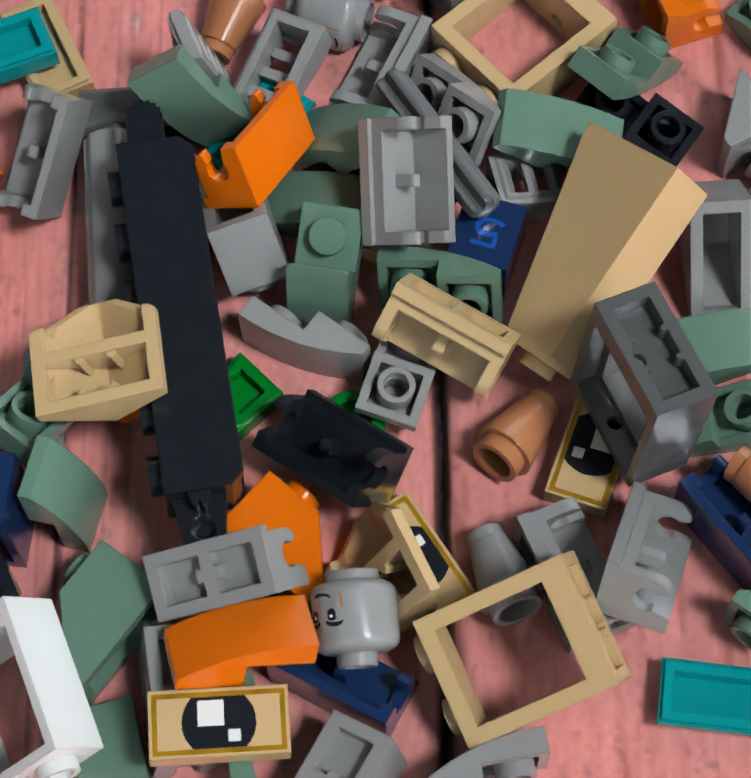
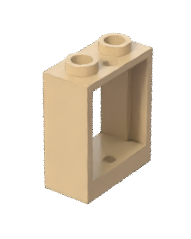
[431,0,618,105]
[413,550,631,750]

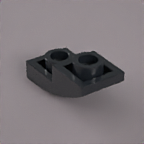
[575,83,704,167]

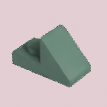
[285,201,363,328]

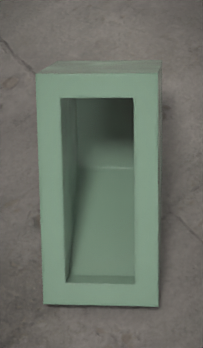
[59,540,158,706]

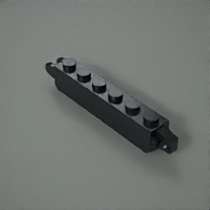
[107,100,246,545]

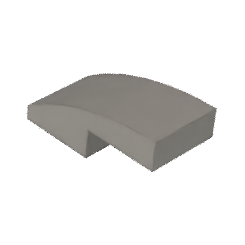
[410,53,501,166]
[238,296,371,380]
[354,340,437,432]
[429,725,550,778]

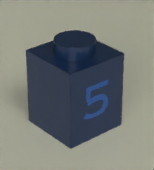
[447,200,527,299]

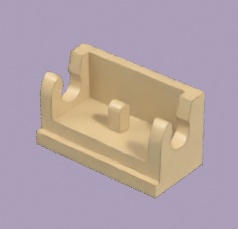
[371,272,522,398]

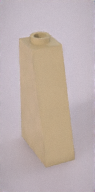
[507,122,708,382]

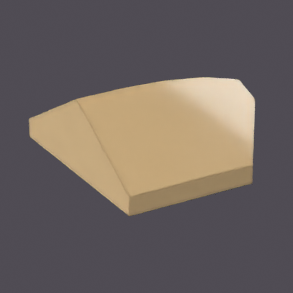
[28,299,168,422]
[325,501,441,633]

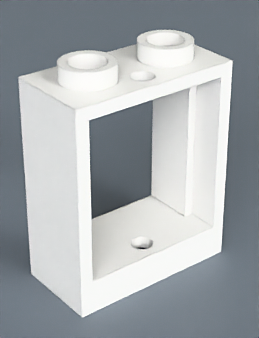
[0,596,104,778]

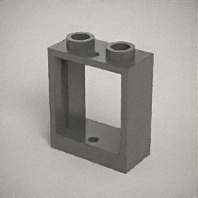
[571,281,719,487]

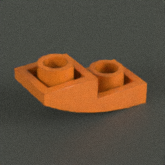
[163,594,320,690]

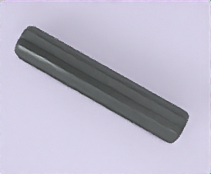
[376,68,500,220]

